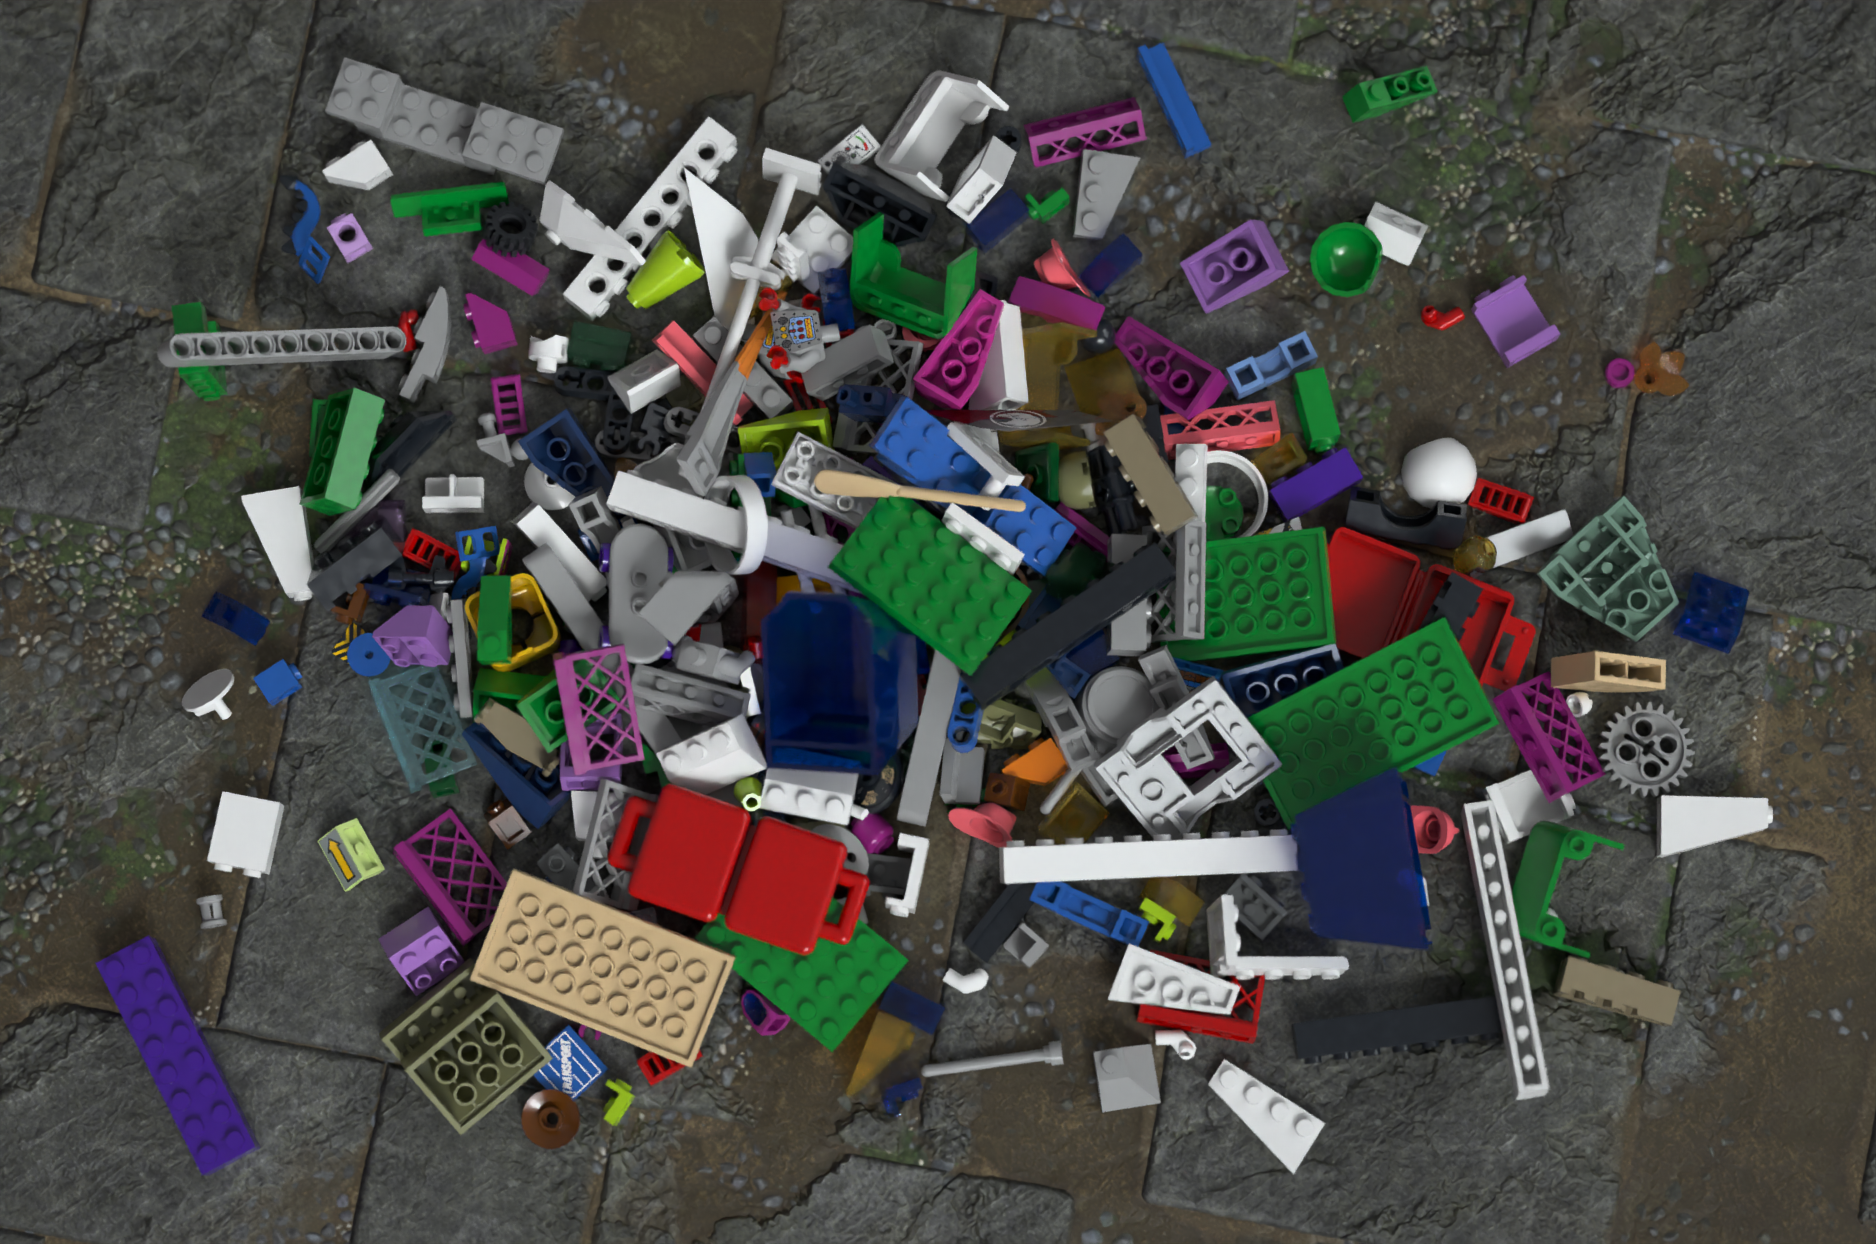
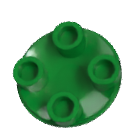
[1205,485,1243,542]

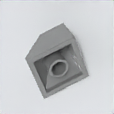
[1092,1044,1161,1112]

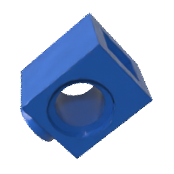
[253,659,303,706]

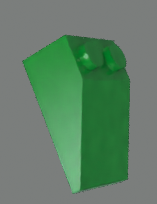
[515,649,620,753]

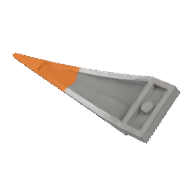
[677,290,787,496]

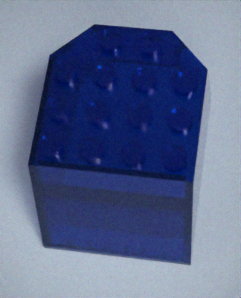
[761,591,918,775]
[1291,768,1434,952]

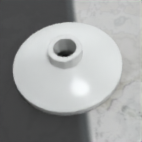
[524,463,575,511]

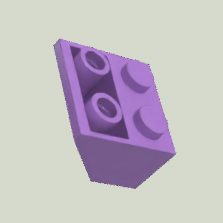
[372,606,453,667]
[378,907,465,996]

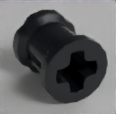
[996,126,1021,154]

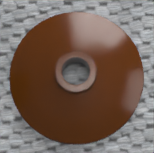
[521,1089,580,1149]

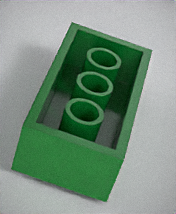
[299,388,385,516]

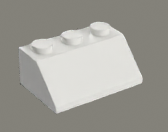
[656,713,768,795]
[760,747,861,825]

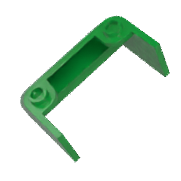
[850,212,977,339]
[1511,821,1625,958]

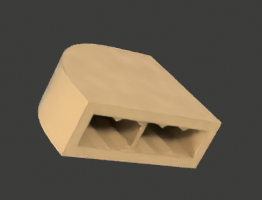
[1551,651,1666,693]

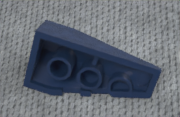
[518,407,621,516]
[462,722,571,829]

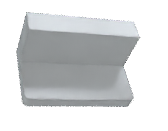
[940,738,985,805]

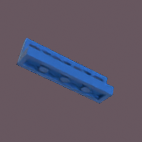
[1137,43,1212,158]

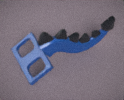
[279,175,330,284]
[451,526,500,639]

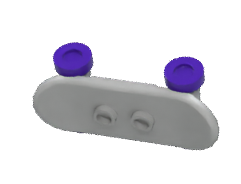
[598,524,674,664]

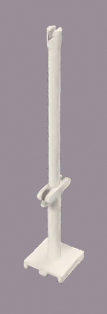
[678,148,821,478]

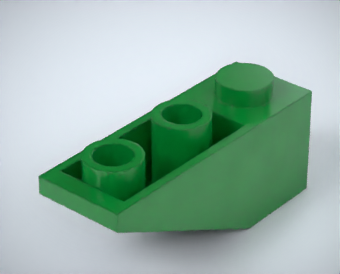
[1342,66,1438,123]

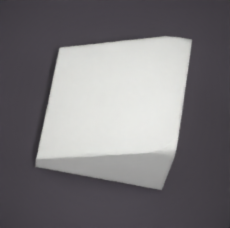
[428,593,451,623]

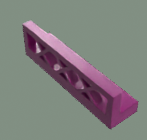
[1023,97,1146,168]

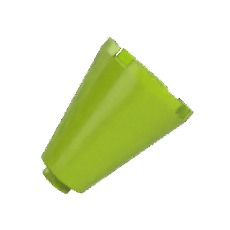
[626,231,705,309]

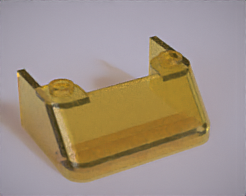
[998,322,1097,450]

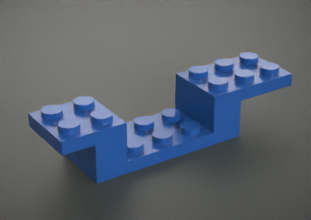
[869,396,1077,576]

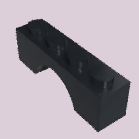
[1344,486,1467,549]

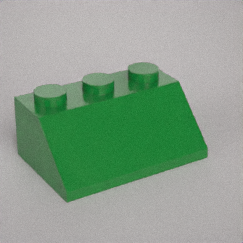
[473,668,546,723]

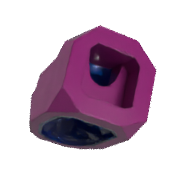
[741,987,791,1036]

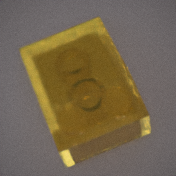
[845,1011,916,1099]

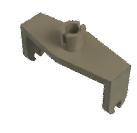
[474,698,561,777]

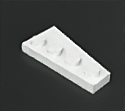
[1108,944,1240,1015]
[1208,1059,1325,1174]

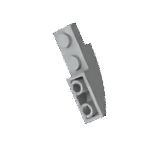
[398,286,451,405]
[1024,667,1098,773]

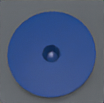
[347,633,391,677]

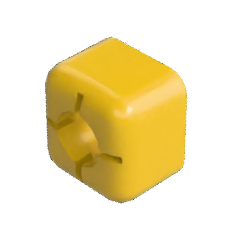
[465,573,561,672]

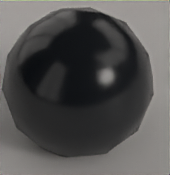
[1079,318,1116,354]

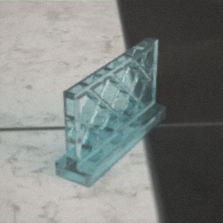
[368,665,477,794]

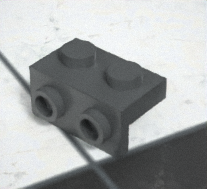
[537,843,595,892]
[847,853,911,900]
[1224,873,1287,941]

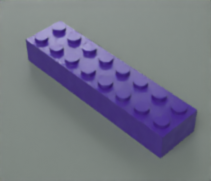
[96,936,261,1176]

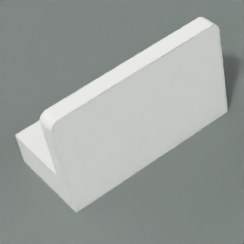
[1364,202,1428,266]

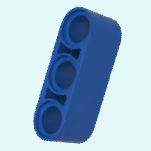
[948,670,984,753]

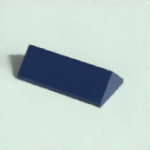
[1221,642,1344,718]

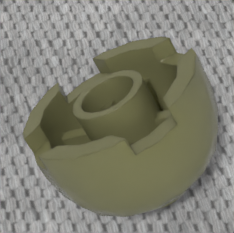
[1059,450,1096,510]

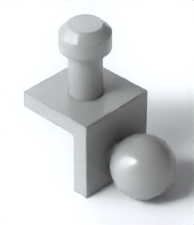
[476,413,529,467]

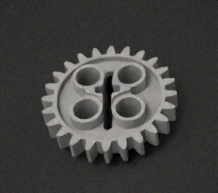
[1597,702,1695,798]

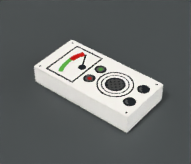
[818,125,881,174]

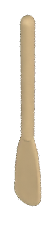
[814,470,1026,512]

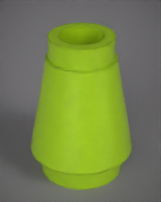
[734,777,763,811]

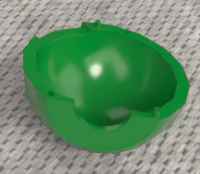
[1310,222,1383,297]

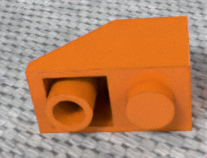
[1001,738,1068,786]

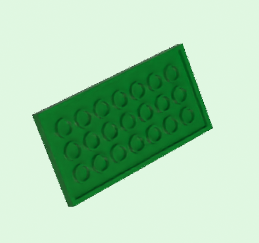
[1247,617,1500,830]

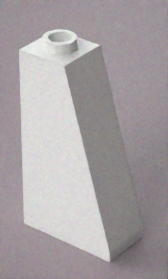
[969,300,1029,410]
[241,486,314,601]
[511,502,607,602]
[1657,795,1773,857]

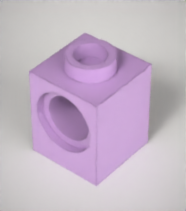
[327,213,373,263]

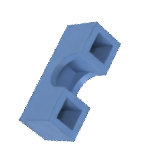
[1224,331,1318,401]

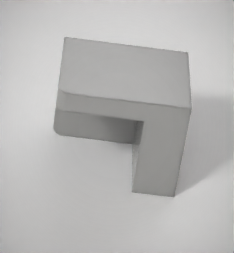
[1004,922,1049,969]

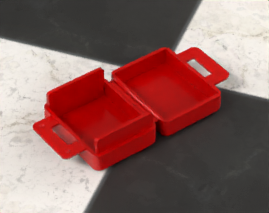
[1327,527,1536,691]
[607,784,870,956]

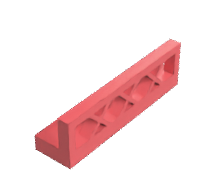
[652,320,754,426]
[1160,400,1280,460]

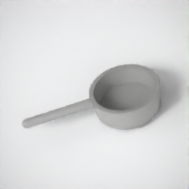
[1040,666,1159,814]

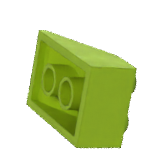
[738,408,835,473]

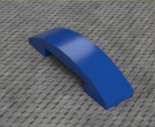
[1029,881,1149,947]

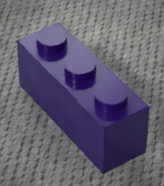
[1268,447,1363,523]

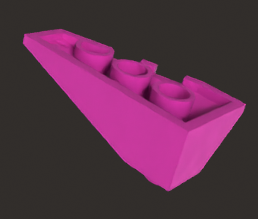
[913,289,1004,409]

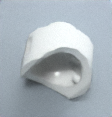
[528,335,569,373]

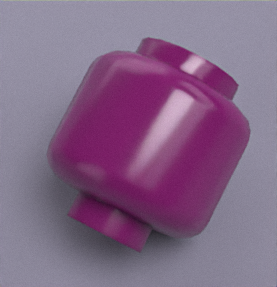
[851,813,894,855]

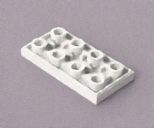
[771,432,899,529]

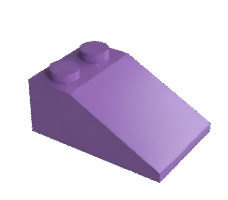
[1180,219,1289,314]

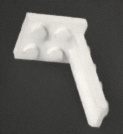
[771,206,853,295]
[1206,895,1349,980]

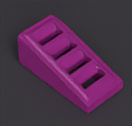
[491,374,528,435]

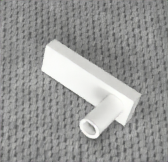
[947,422,1025,510]

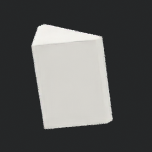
[607,350,681,414]

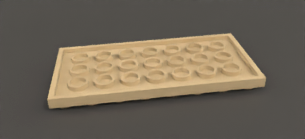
[470,868,736,1068]

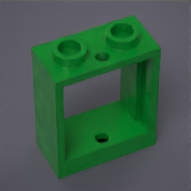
[1291,367,1341,454]

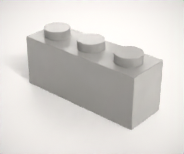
[801,325,894,401]

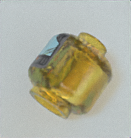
[1453,535,1497,578]

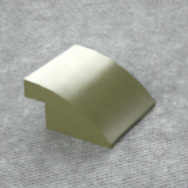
[378,957,553,1135]

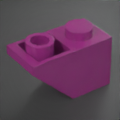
[463,293,518,355]

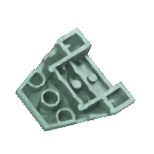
[1537,496,1679,642]

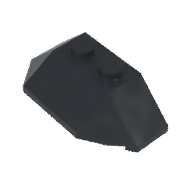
[823,161,937,247]
[368,410,457,489]

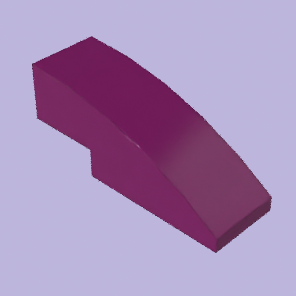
[1008,276,1105,334]

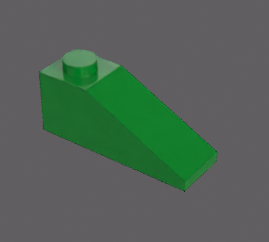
[477,575,512,665]

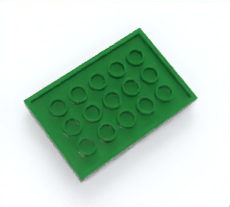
[827,495,1032,676]
[1156,527,1336,662]
[695,898,909,1053]

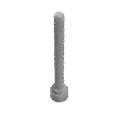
[921,1041,1064,1077]

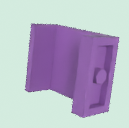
[1471,275,1560,368]

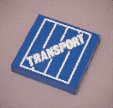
[534,1025,609,1101]

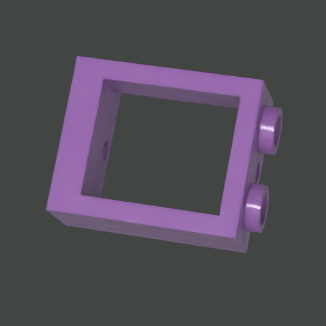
[560,712,623,791]

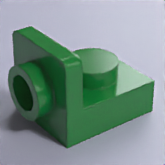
[1023,188,1070,224]

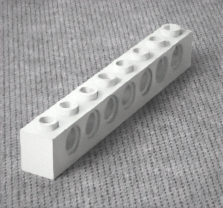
[563,117,737,321]

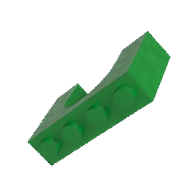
[171,302,228,401]

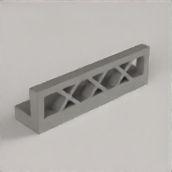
[625,664,751,727]

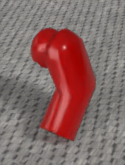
[1421,305,1465,330]
[397,309,419,352]

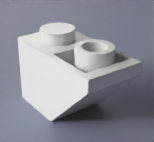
[322,140,393,190]

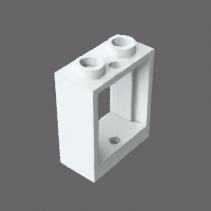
[946,135,1017,224]

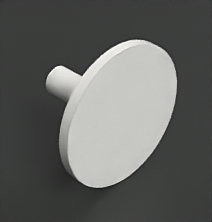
[182,669,234,720]

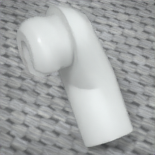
[942,968,988,994]
[1155,1030,1196,1060]

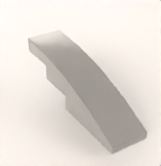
[1138,645,1215,769]

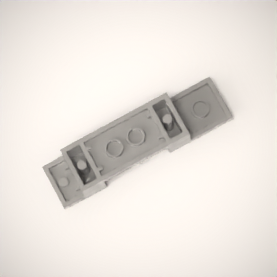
[325,57,564,185]

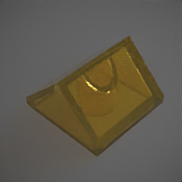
[1037,781,1110,845]

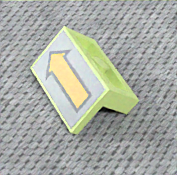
[318,818,385,892]

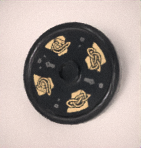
[853,742,904,814]

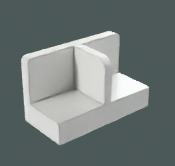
[422,474,484,513]

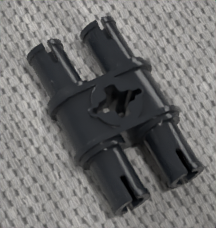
[1088,445,1139,537]

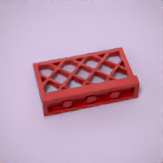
[1137,949,1265,1044]

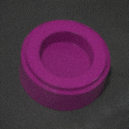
[1604,358,1635,388]

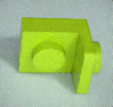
[1138,898,1177,943]
[603,1078,635,1126]

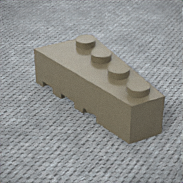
[1103,414,1198,535]
[1552,955,1680,1027]

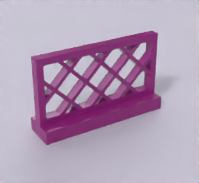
[552,643,645,775]
[1492,671,1606,803]
[393,808,507,946]

